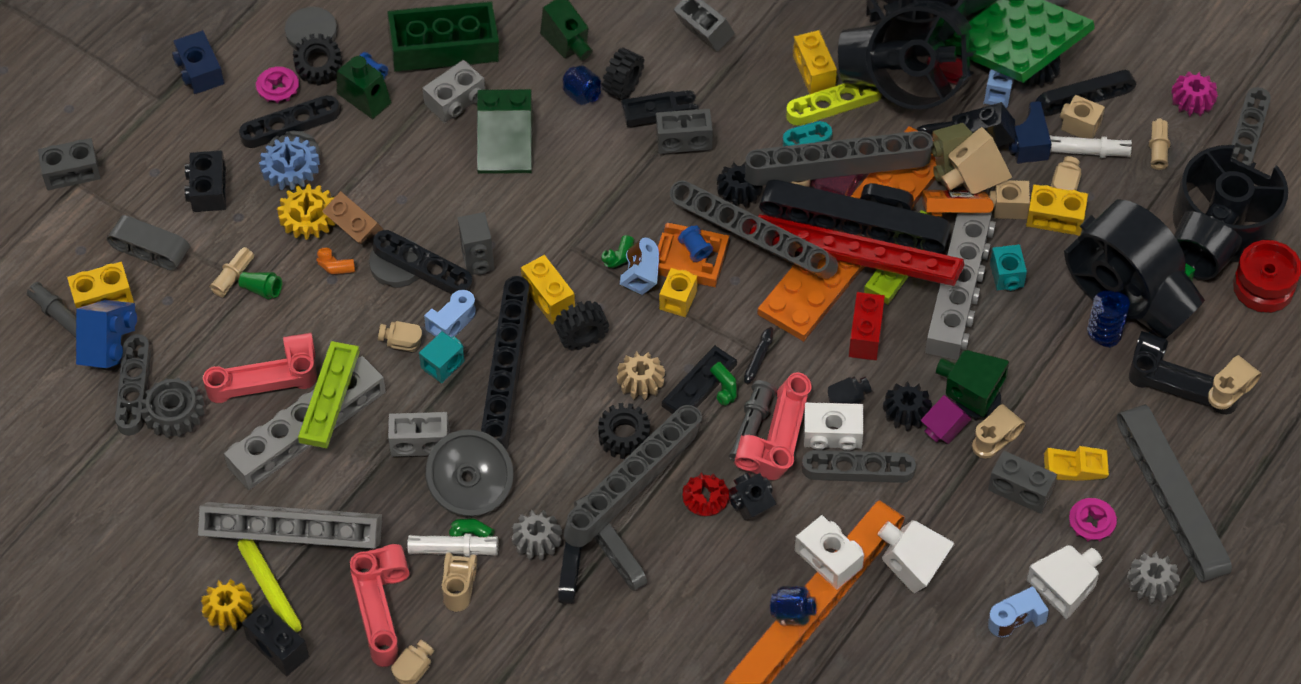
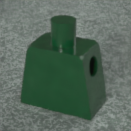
[540,0,593,61]
[336,56,391,119]
[935,350,1009,417]

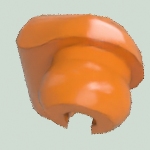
[316,248,355,275]

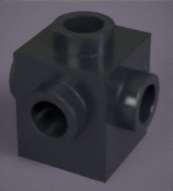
[728,472,777,521]

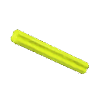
[237,539,302,633]

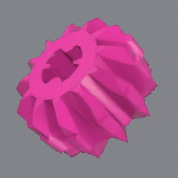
[1171,71,1218,116]

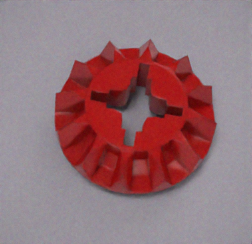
[682,472,729,516]

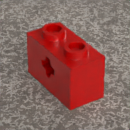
[849,292,885,361]

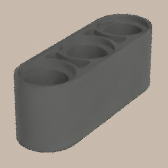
[107,215,190,271]

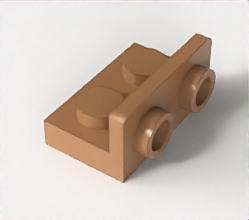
[323,191,384,244]

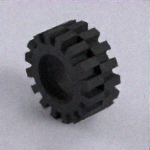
[293,33,342,86]
[602,47,645,100]
[554,301,609,350]
[598,403,650,459]

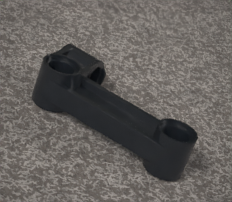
[1129,331,1240,415]

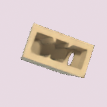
[941,127,1012,194]

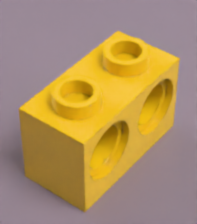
[793,30,837,94]
[1026,184,1088,236]
[521,255,575,324]
[67,261,134,309]

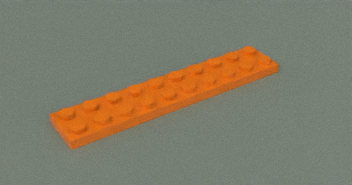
[757,126,936,342]

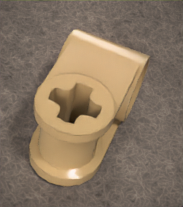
[1208,355,1262,409]
[972,404,1025,458]
[442,552,477,612]

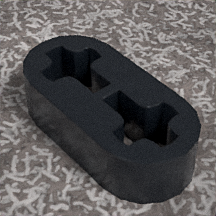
[860,183,914,210]

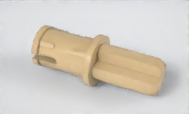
[1149,118,1171,170]
[210,247,254,297]

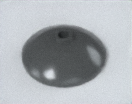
[425,430,513,517]

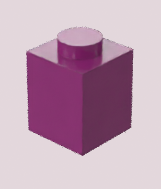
[921,395,972,444]

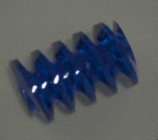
[1087,291,1130,348]

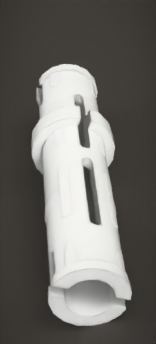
[1050,135,1132,158]
[408,534,498,557]

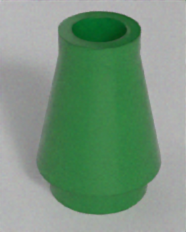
[238,272,282,300]

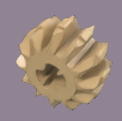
[617,351,665,400]

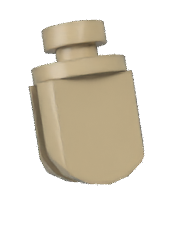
[1051,156,1081,191]
[378,321,422,352]
[392,640,434,684]

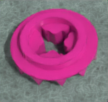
[256,67,299,104]
[1069,498,1117,542]

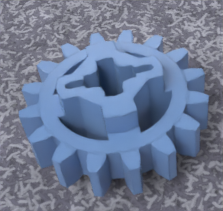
[259,137,320,190]

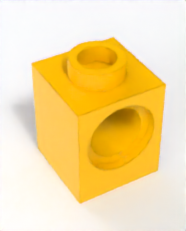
[659,268,697,317]

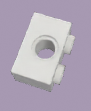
[804,403,863,450]
[795,515,864,590]

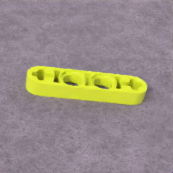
[786,83,883,126]

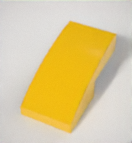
[1044,446,1109,481]

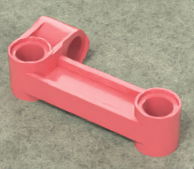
[203,333,317,403]
[734,372,811,480]
[350,544,410,667]

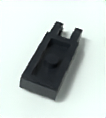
[621,90,699,127]

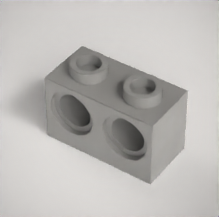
[422,60,485,123]
[388,412,450,457]

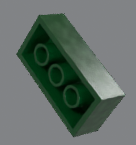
[387,1,499,72]

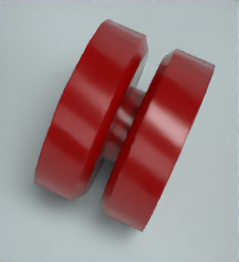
[1233,240,1301,312]

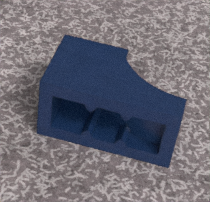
[1009,101,1052,164]

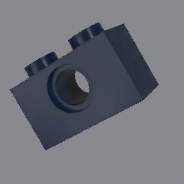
[172,30,224,95]

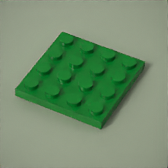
[945,0,1095,83]

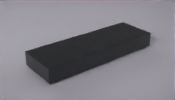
[662,345,737,414]

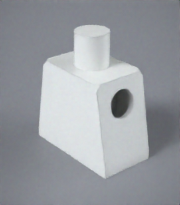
[878,520,954,594]
[1027,545,1102,619]

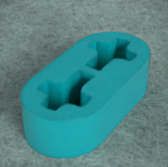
[782,121,832,146]

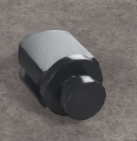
[827,377,872,404]

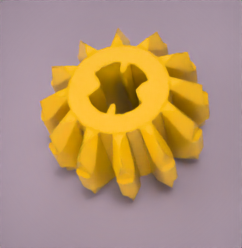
[201,579,253,632]

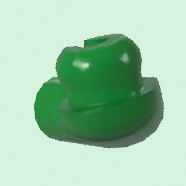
[601,235,634,268]
[710,362,737,406]
[449,518,495,537]

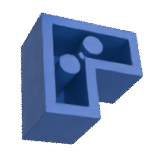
[76,300,137,368]

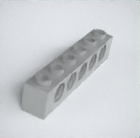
[925,210,996,360]
[224,356,386,490]
[198,502,382,548]

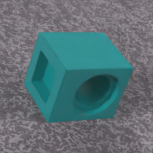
[990,244,1027,291]
[419,331,465,384]

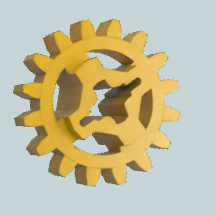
[277,184,336,240]

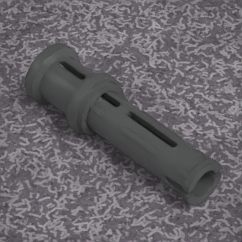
[729,380,777,462]

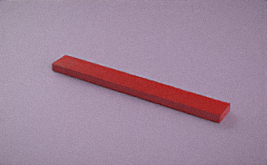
[749,214,965,286]

